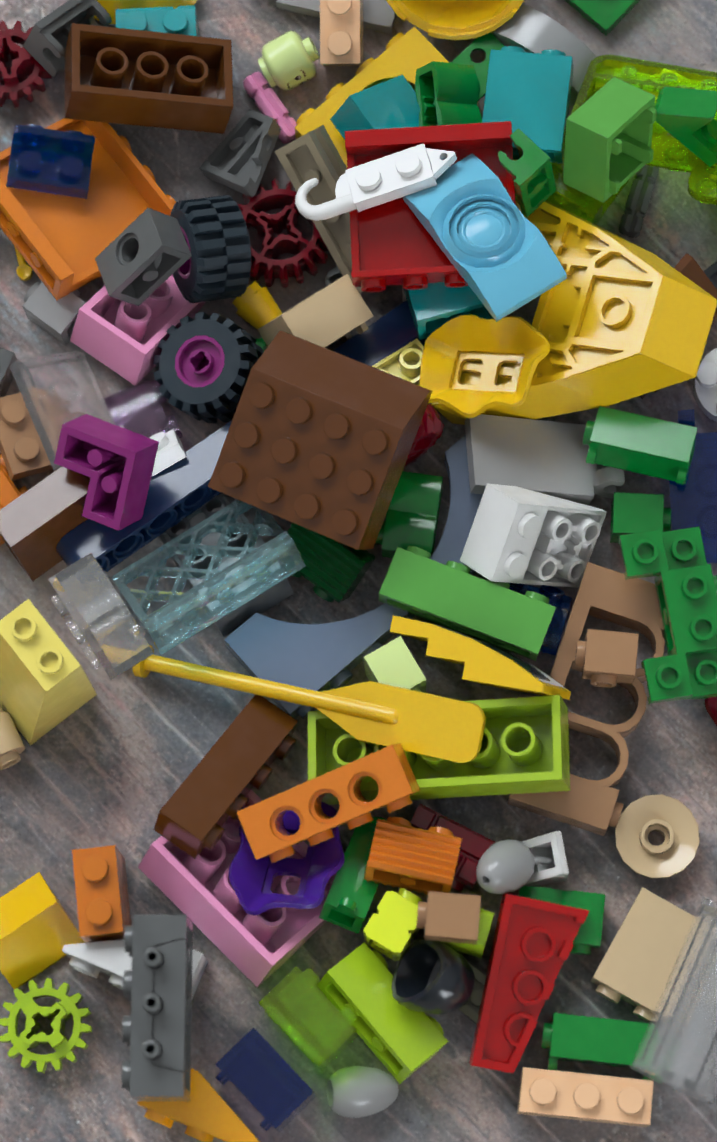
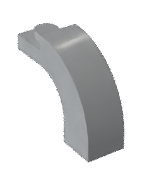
[490,4,613,108]

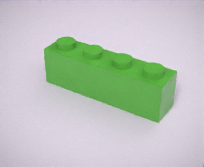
[379,546,556,661]

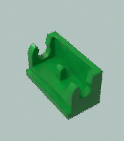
[498,128,556,218]

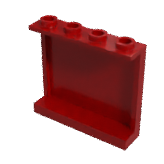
[345,121,516,292]

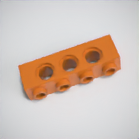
[236,743,421,863]

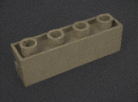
[275,125,363,293]

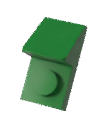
[654,87,717,167]

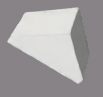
[522,831,569,886]

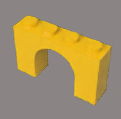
[294,26,479,167]

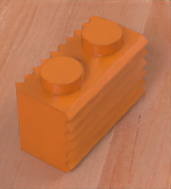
[364,817,462,895]

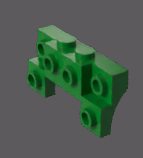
[618,526,717,704]

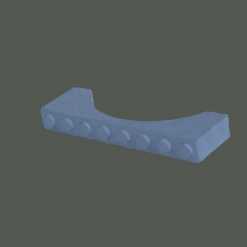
[224,434,483,719]

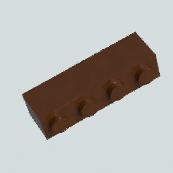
[153,695,298,859]

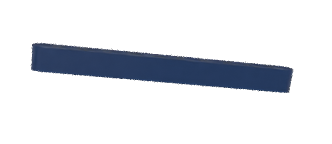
[56,300,427,583]

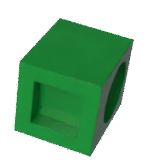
[610,492,671,543]

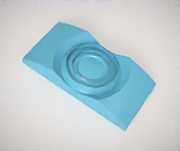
[403,153,567,322]

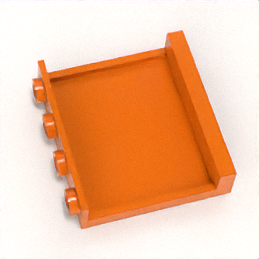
[0,118,176,300]

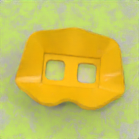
[419,314,550,418]

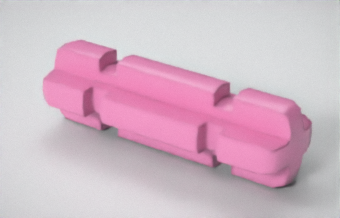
[243,72,296,144]

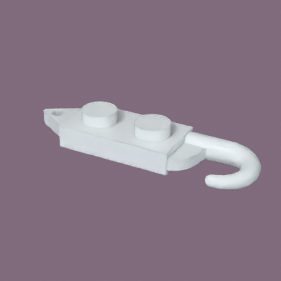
[295,143,457,221]

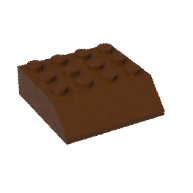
[208,330,433,550]

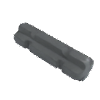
[619,161,659,238]

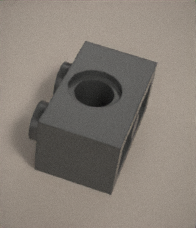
[95,208,192,306]

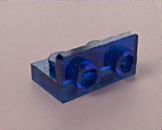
[6,124,95,199]

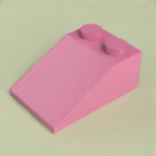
[70,274,206,386]

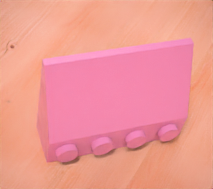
[138,790,336,988]

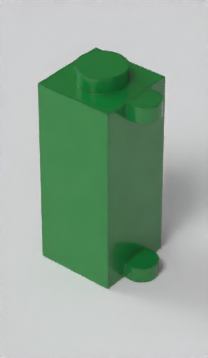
[583,406,698,485]
[319,816,386,934]
[541,1013,658,1080]

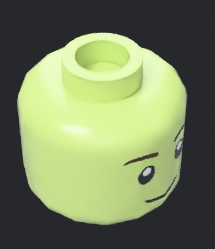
[258,31,320,91]

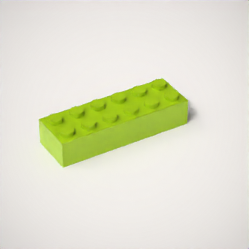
[308,695,570,805]

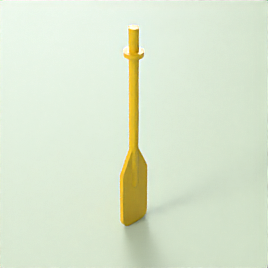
[98,644,486,763]

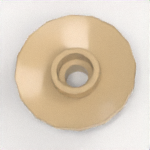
[615,794,700,879]

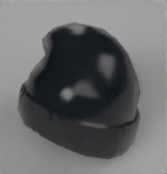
[391,936,475,1015]

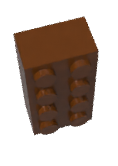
[65,23,233,134]

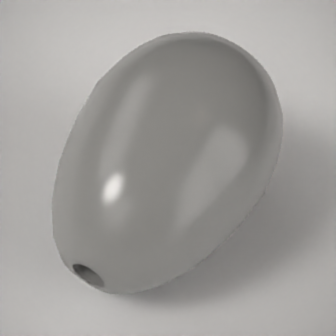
[476,839,535,894]
[327,1066,398,1118]

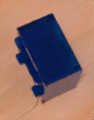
[215,1027,317,1132]

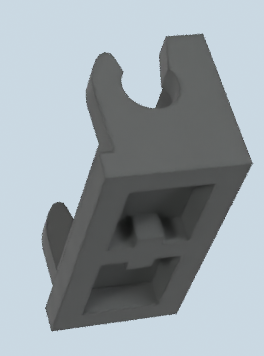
[23,0,112,78]

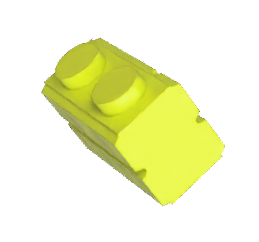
[363,888,422,962]

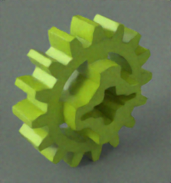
[0,978,93,1073]

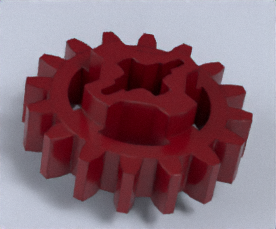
[0,21,52,108]

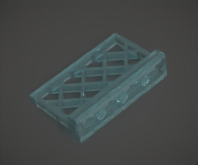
[111,500,305,655]

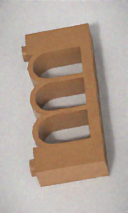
[508,562,666,836]

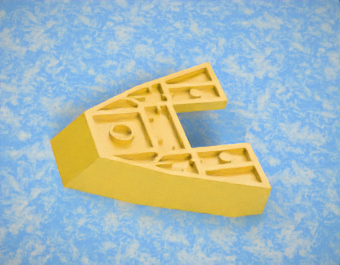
[432,201,717,425]

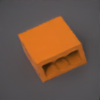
[72,845,131,943]

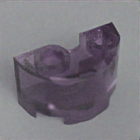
[103,379,183,438]

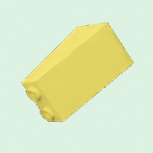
[0,599,97,746]

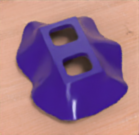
[228,794,345,916]

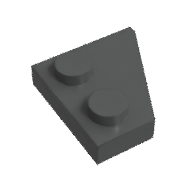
[200,109,281,197]

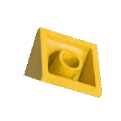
[0,872,86,990]

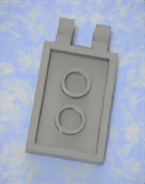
[464,414,625,504]

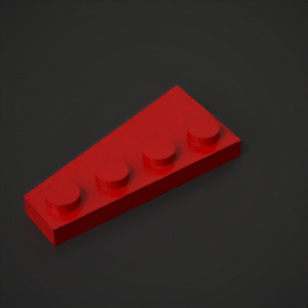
[469,893,589,1074]

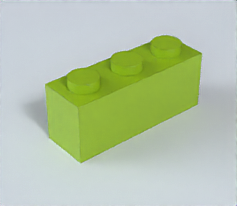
[317,942,448,1084]

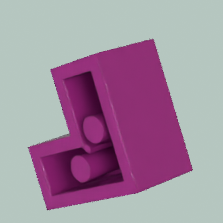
[54,414,159,531]

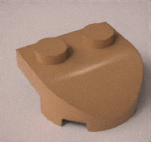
[0,390,72,481]

